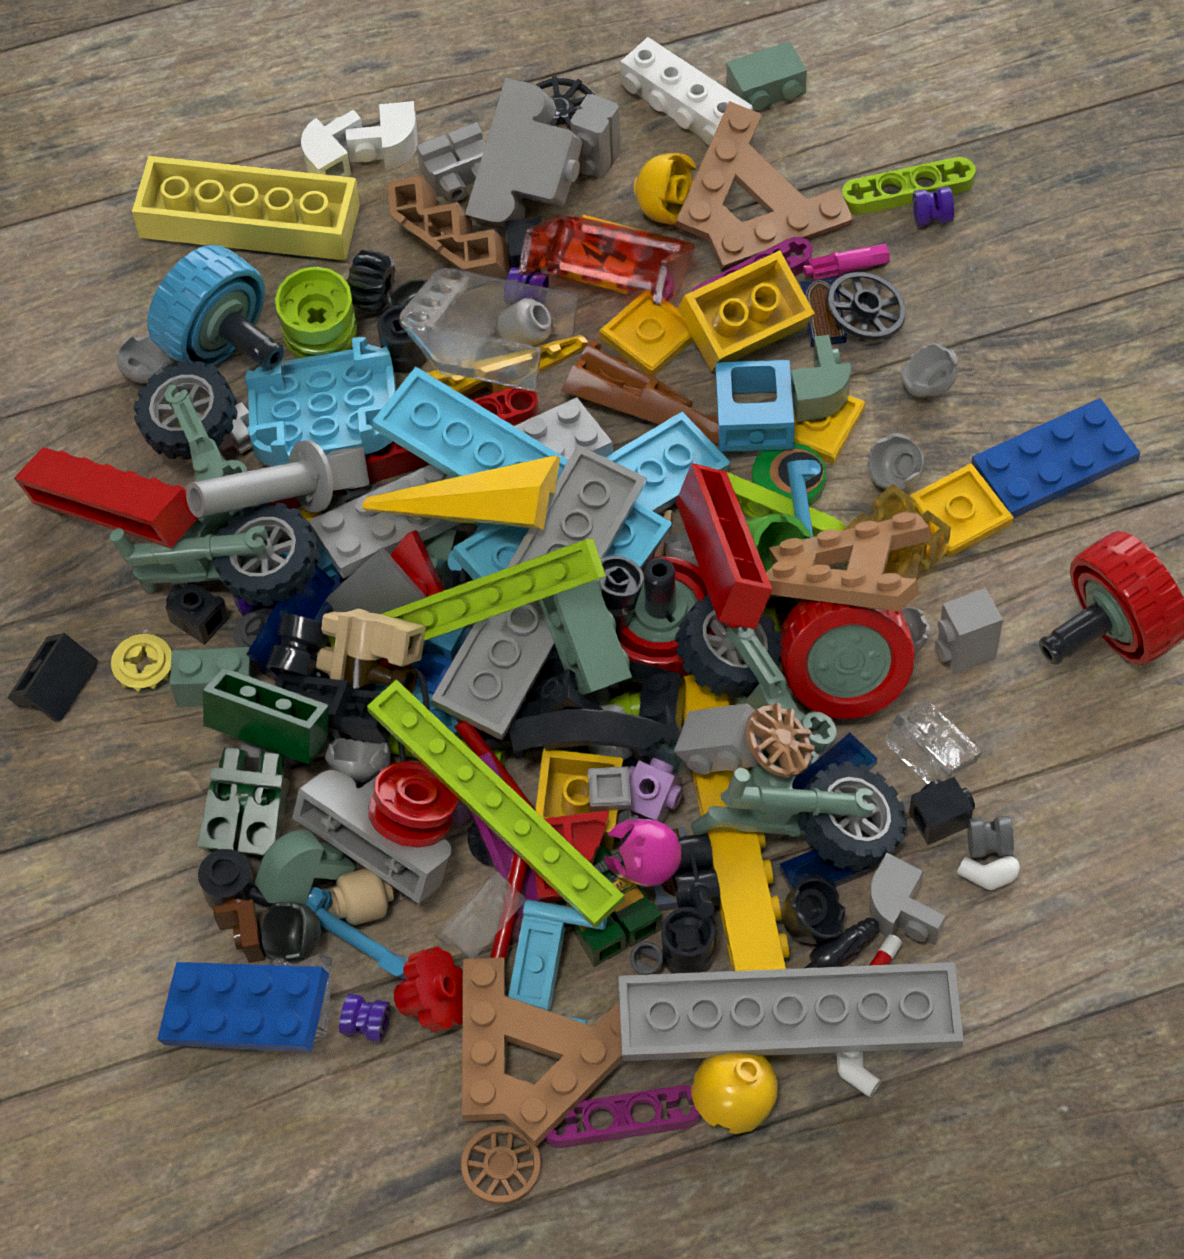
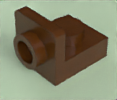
[213,899,265,963]

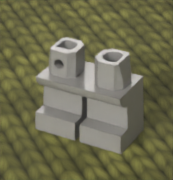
[416,122,486,203]

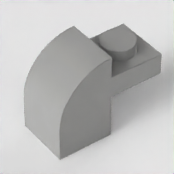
[869,853,946,945]

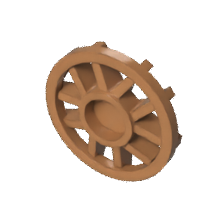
[746,703,814,778]
[461,1125,541,1204]

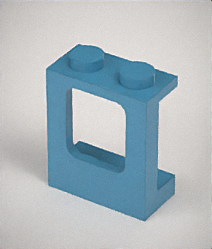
[715,360,794,452]

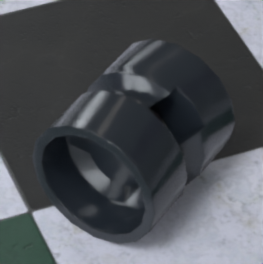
[377,305,429,374]
[600,556,644,629]
[266,613,329,677]
[661,907,715,974]

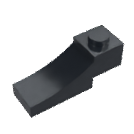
[275,674,391,743]

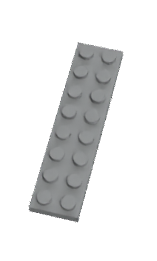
[308,397,614,578]
[431,444,647,740]
[618,962,964,1061]

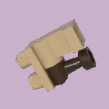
[316,608,426,694]

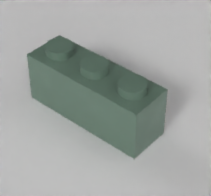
[539,579,632,695]

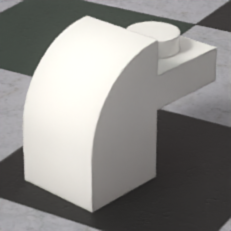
[346,101,418,170]
[301,110,362,177]

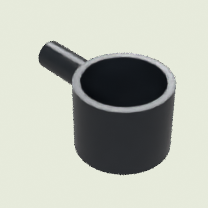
[198,849,275,909]

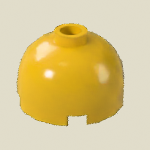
[634,153,697,225]
[691,1054,778,1134]

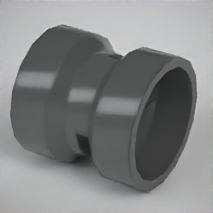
[967,816,1014,859]

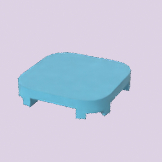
[245,337,396,466]

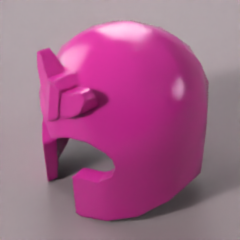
[604,819,682,887]

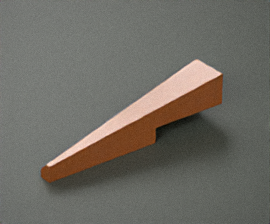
[561,339,718,444]

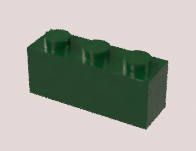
[203,667,329,764]

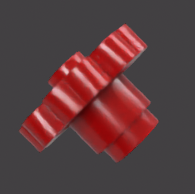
[394,946,463,1033]

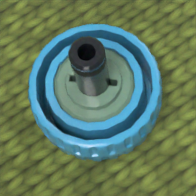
[147,245,284,369]

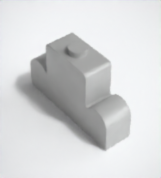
[465,78,583,229]
[292,770,451,904]

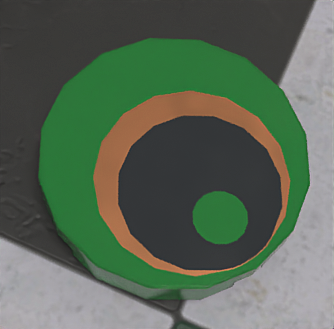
[752,442,826,506]

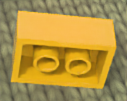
[677,251,815,372]

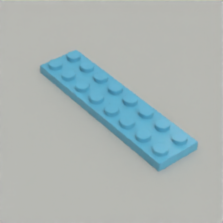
[372,367,672,570]
[452,411,731,580]

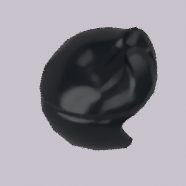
[782,873,846,944]

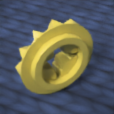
[111,634,172,692]

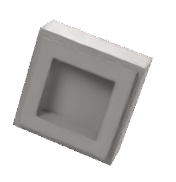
[587,766,631,812]

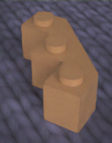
[388,176,510,284]

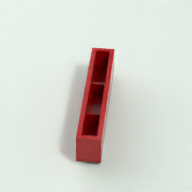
[14,447,199,548]
[676,463,773,629]

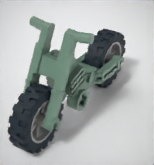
[110,361,320,606]
[675,595,907,871]

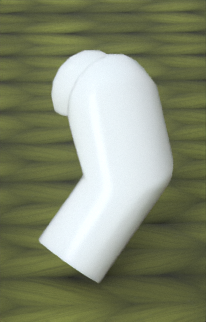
[957,856,1020,890]
[836,1052,881,1097]

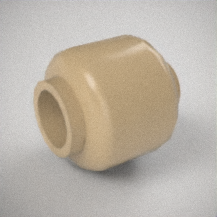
[331,868,394,926]

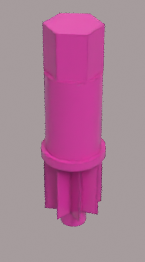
[803,244,890,280]

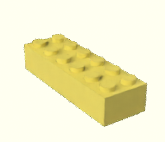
[132,156,360,261]

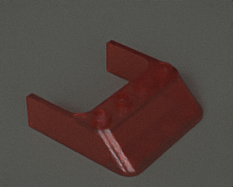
[518,215,695,306]

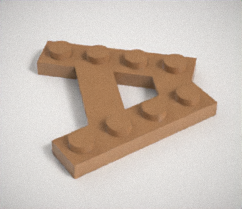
[675,101,853,271]
[766,512,931,612]
[462,958,622,1147]

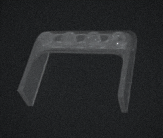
[399,268,578,391]

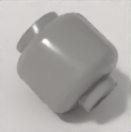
[497,298,551,351]

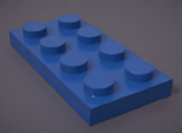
[971,398,1141,518]
[157,962,329,1052]

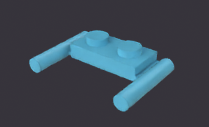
[508,899,607,1025]

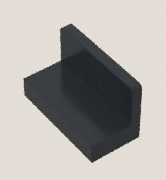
[7,633,98,722]

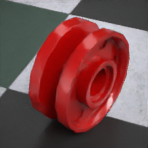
[368,761,458,848]

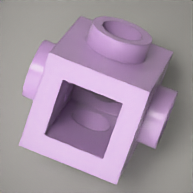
[628,757,684,822]

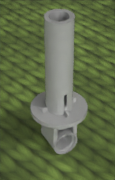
[186,440,369,517]

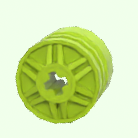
[275,266,358,358]

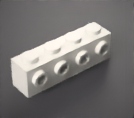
[620,37,753,145]

